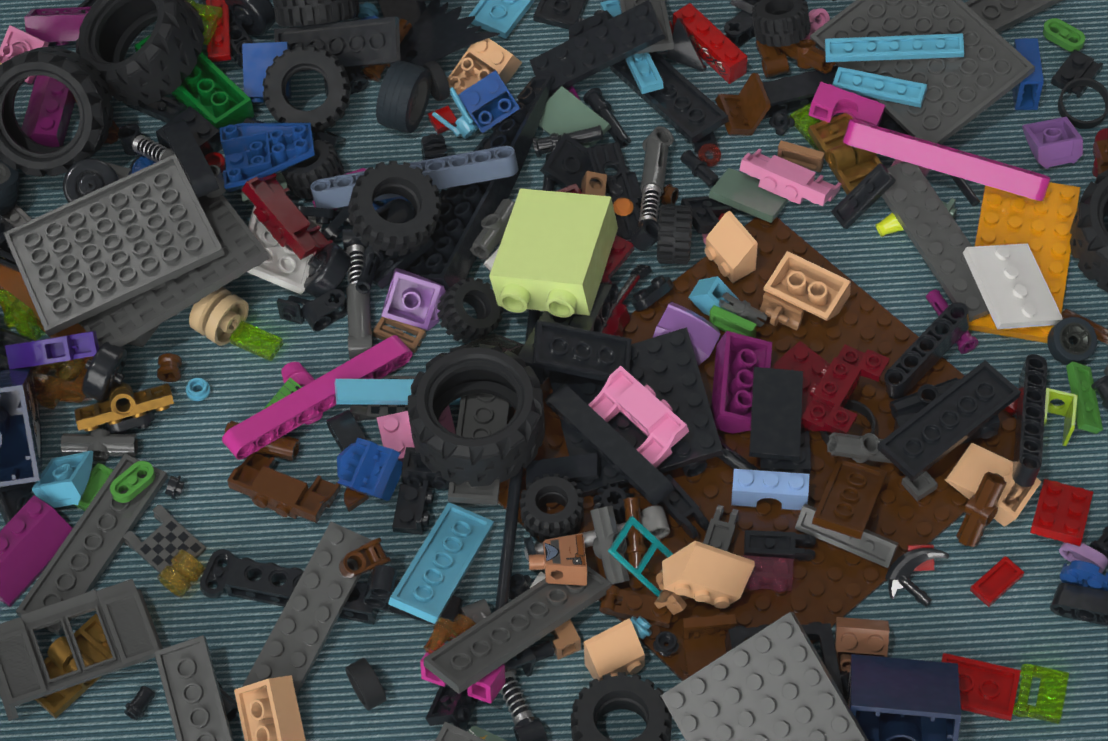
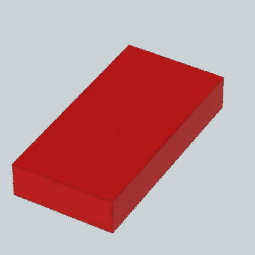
[970,556,1024,607]

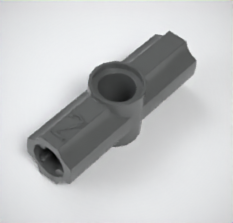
[470,199,515,259]
[61,429,138,461]
[827,432,892,463]
[590,506,630,585]

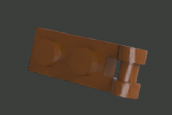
[599,585,673,628]

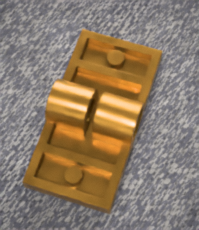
[808,113,882,195]
[74,382,174,432]
[35,614,113,719]

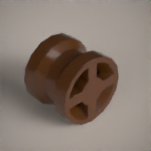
[157,353,182,382]

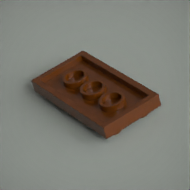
[812,456,887,540]

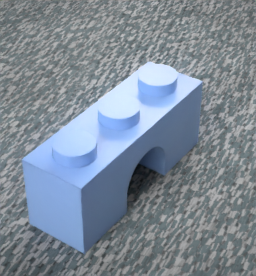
[731,469,809,510]

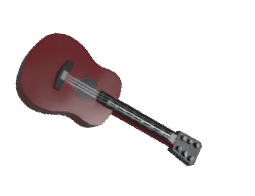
[602,265,652,337]

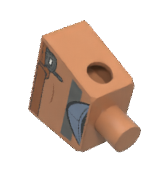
[528,534,587,586]

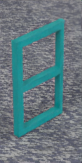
[608,516,673,597]

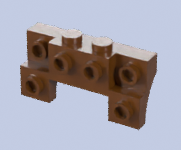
[227,452,341,523]

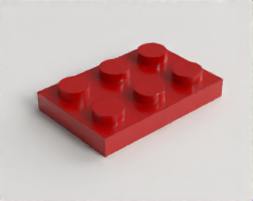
[1030,479,1093,546]
[941,653,1021,721]

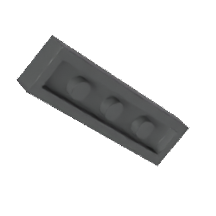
[795,504,899,568]

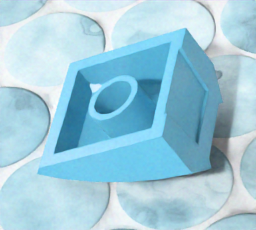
[32,451,93,509]

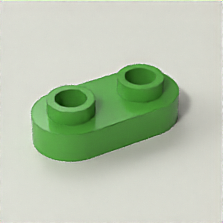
[1043,18,1085,52]
[110,461,155,503]

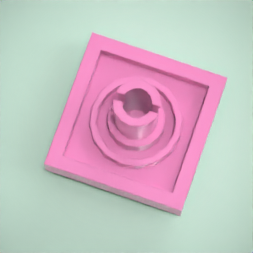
[0,25,49,84]

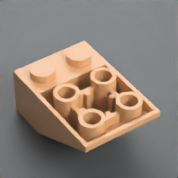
[447,38,522,94]
[945,443,1042,527]

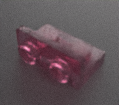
[743,555,794,592]

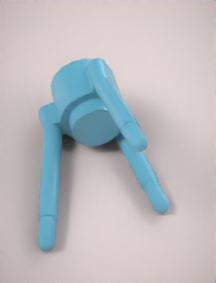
[432,87,478,139]

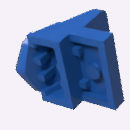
[337,438,403,501]

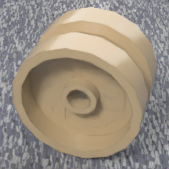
[189,287,249,346]

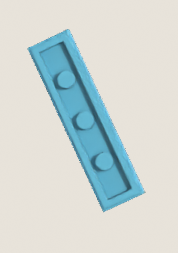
[832,67,927,108]

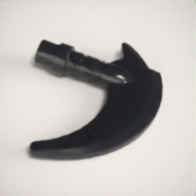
[885,548,949,607]

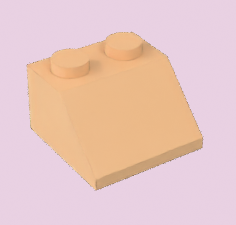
[705,211,758,283]
[584,619,645,681]

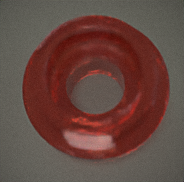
[698,143,721,167]

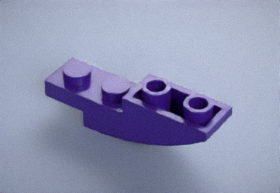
[5,331,99,369]

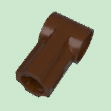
[756,40,789,78]

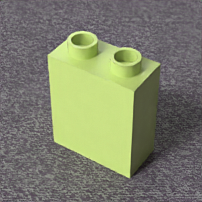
[489,188,618,318]

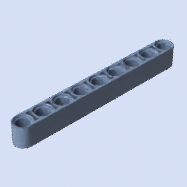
[310,146,518,209]

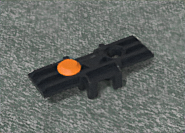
[587,142,644,240]

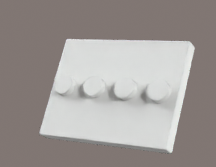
[247,205,322,295]
[963,243,1063,329]

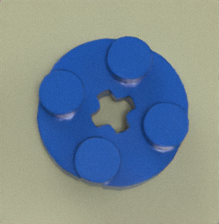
[1060,560,1108,591]

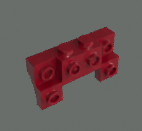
[242,173,333,260]
[801,344,890,434]

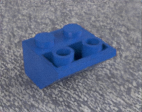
[458,70,520,133]

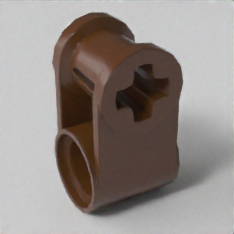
[339,538,391,578]

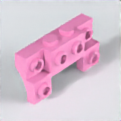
[739,149,841,206]
[588,366,689,467]

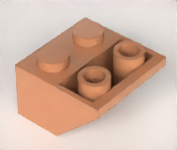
[834,617,889,672]

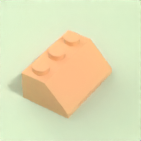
[764,251,851,321]
[662,541,755,609]
[234,675,306,741]

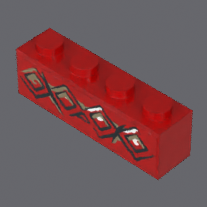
[673,3,747,84]

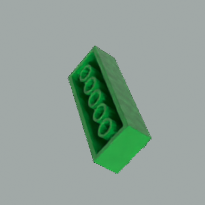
[134,35,255,130]

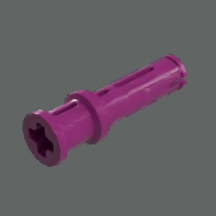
[926,289,979,354]

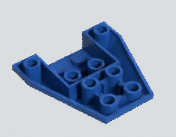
[220,123,315,192]

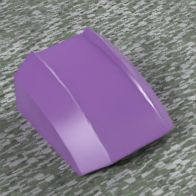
[1022,117,1083,169]
[381,268,446,330]
[653,302,721,365]

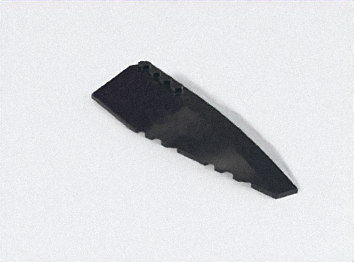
[405,75,553,291]

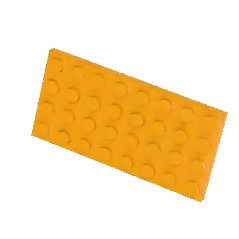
[968,182,1080,343]

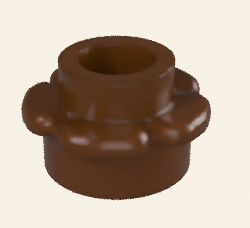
[660,184,679,205]

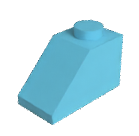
[688,276,738,316]

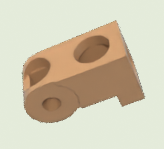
[581,171,607,196]
[550,619,581,660]

